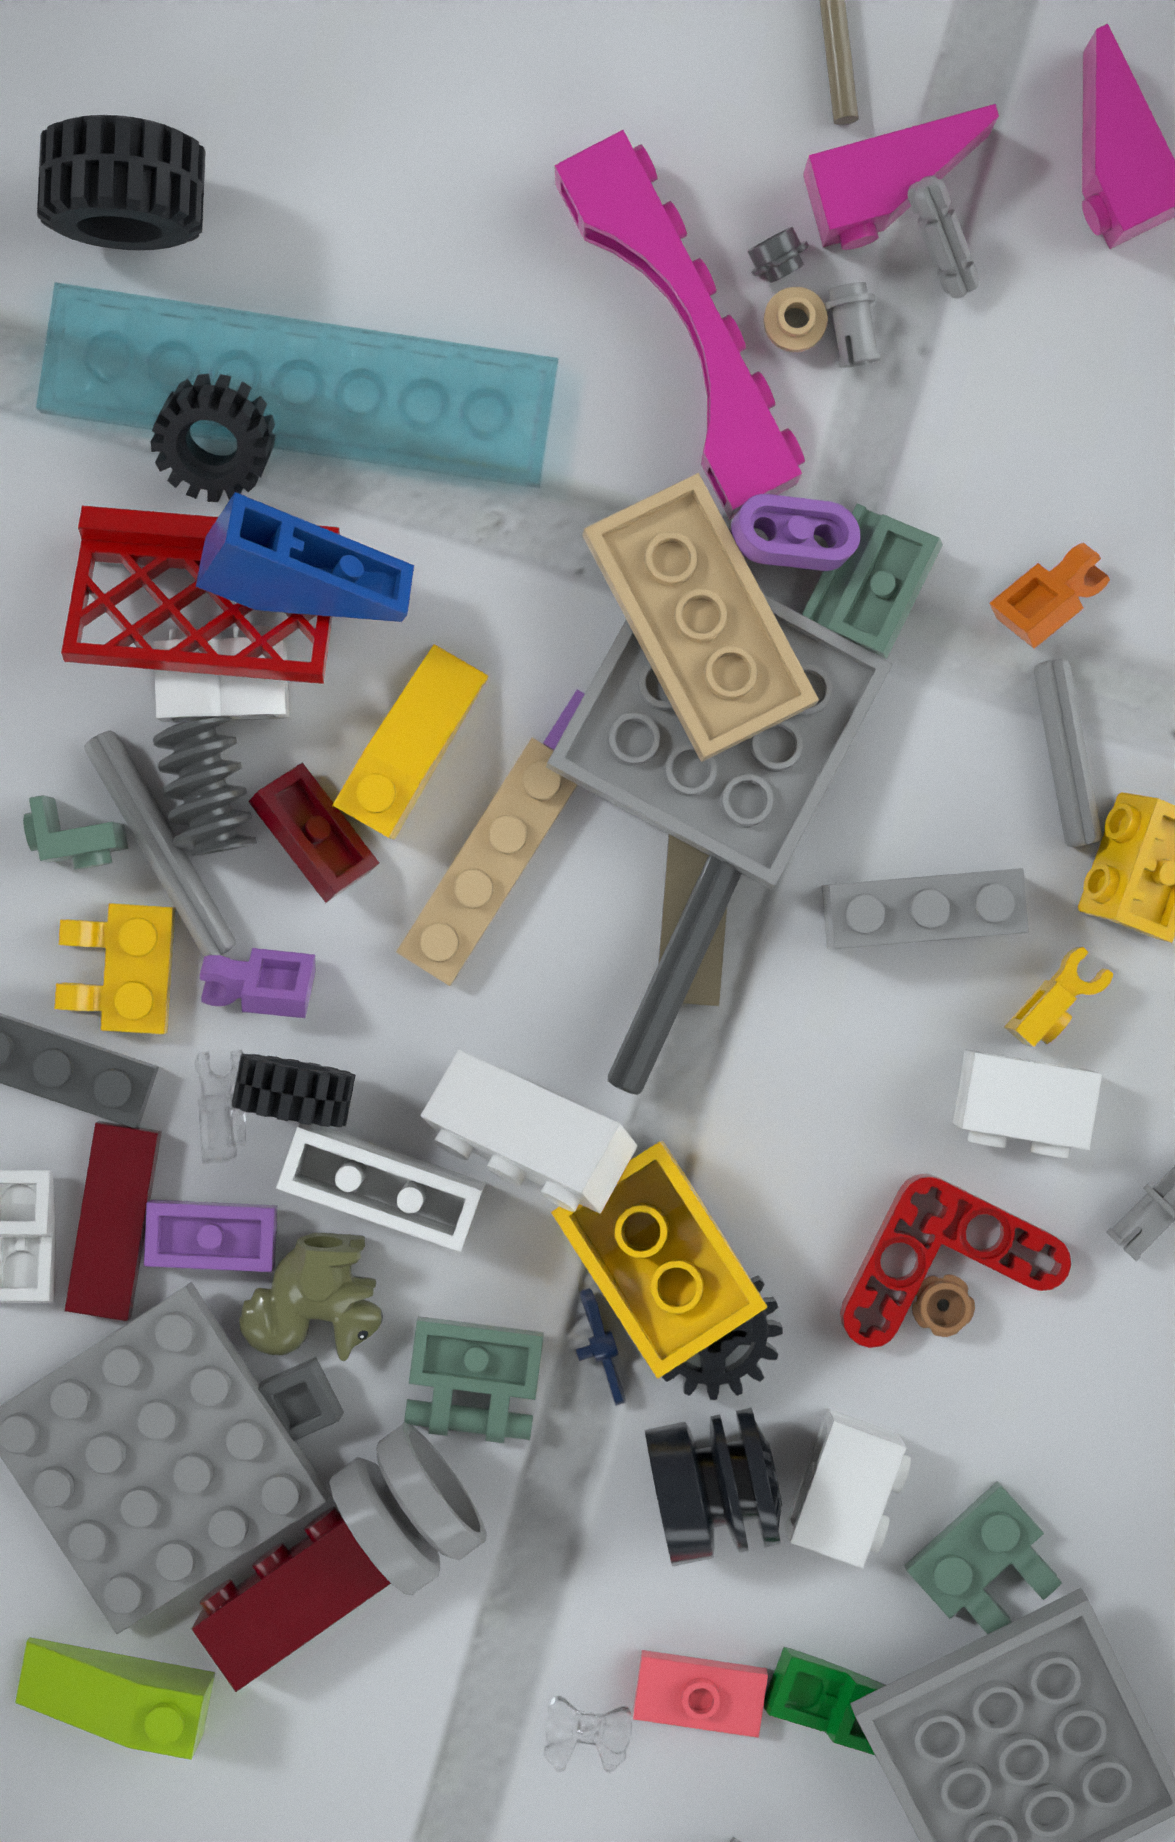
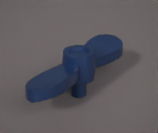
[575,1288,626,1406]

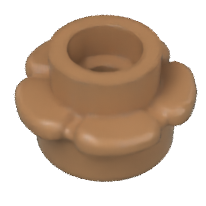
[912,1274,975,1337]

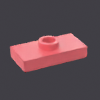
[633,1650,768,1738]

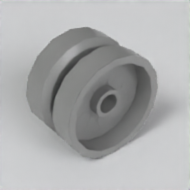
[329,1422,487,1595]

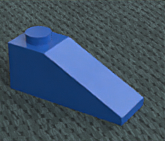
[196,492,414,622]

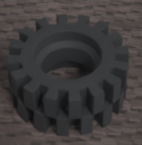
[150,373,276,502]
[231,1054,356,1127]

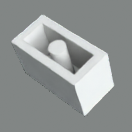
[952,1049,1102,1158]
[785,1408,911,1569]

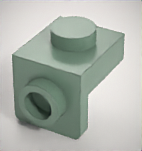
[23,795,128,870]

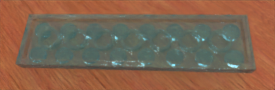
[36,282,559,488]

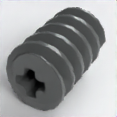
[153,717,257,856]

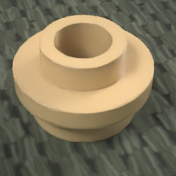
[763,287,828,352]

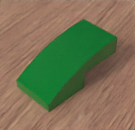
[763,1646,886,1755]

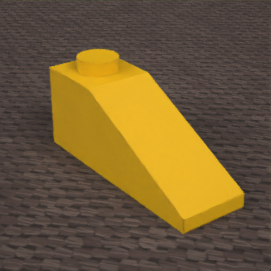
[333,644,489,840]

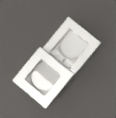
[0,1170,56,1303]

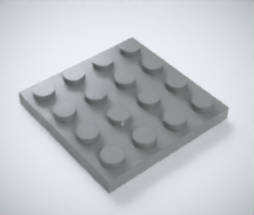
[546,594,893,890]
[0,1282,331,1634]
[850,1588,1175,1842]

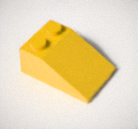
[551,1141,768,1379]

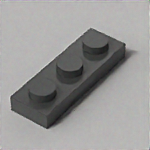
[0,1013,159,1128]

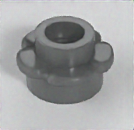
[747,226,809,283]

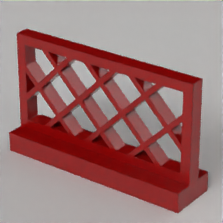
[61,505,340,684]

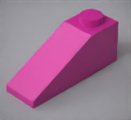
[1082,23,1175,249]
[803,104,999,250]

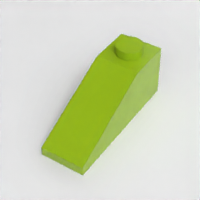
[15,1637,215,1760]

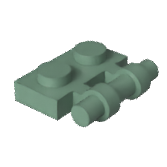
[404,1316,544,1443]

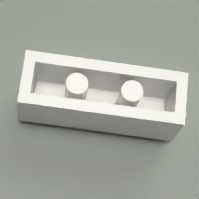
[420,1050,638,1214]
[276,1124,485,1252]

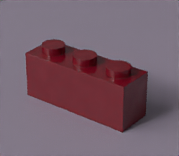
[191,1506,391,1692]

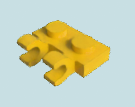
[54,903,176,1034]

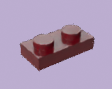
[248,762,380,903]

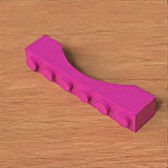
[554,130,805,520]

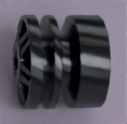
[645,1408,782,1567]

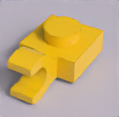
[1004,947,1113,1047]

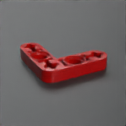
[840,1173,1071,1348]

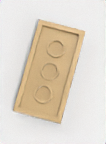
[582,473,819,762]

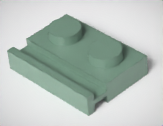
[802,503,943,659]

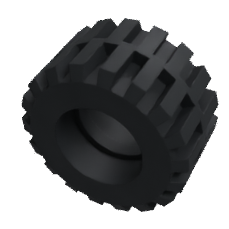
[37,115,206,250]

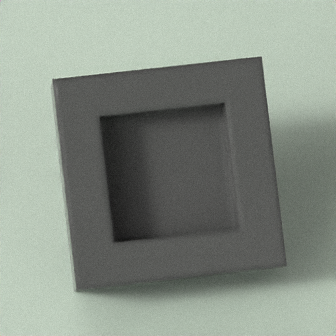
[258,1357,344,1441]

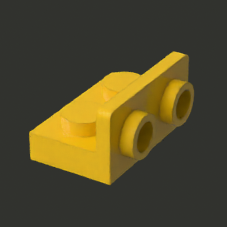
[1078,792,1175,943]

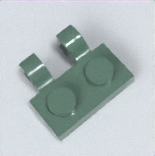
[904,1481,1062,1634]

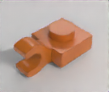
[989,543,1110,649]

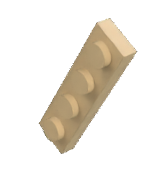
[396,737,578,986]

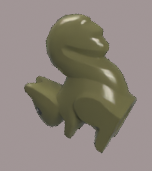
[239,1232,383,1361]

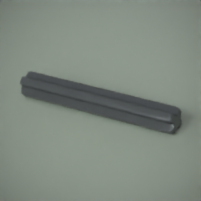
[607,856,742,1095]

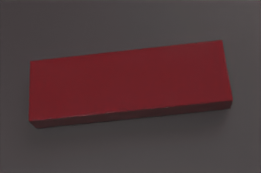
[65,1121,162,1321]

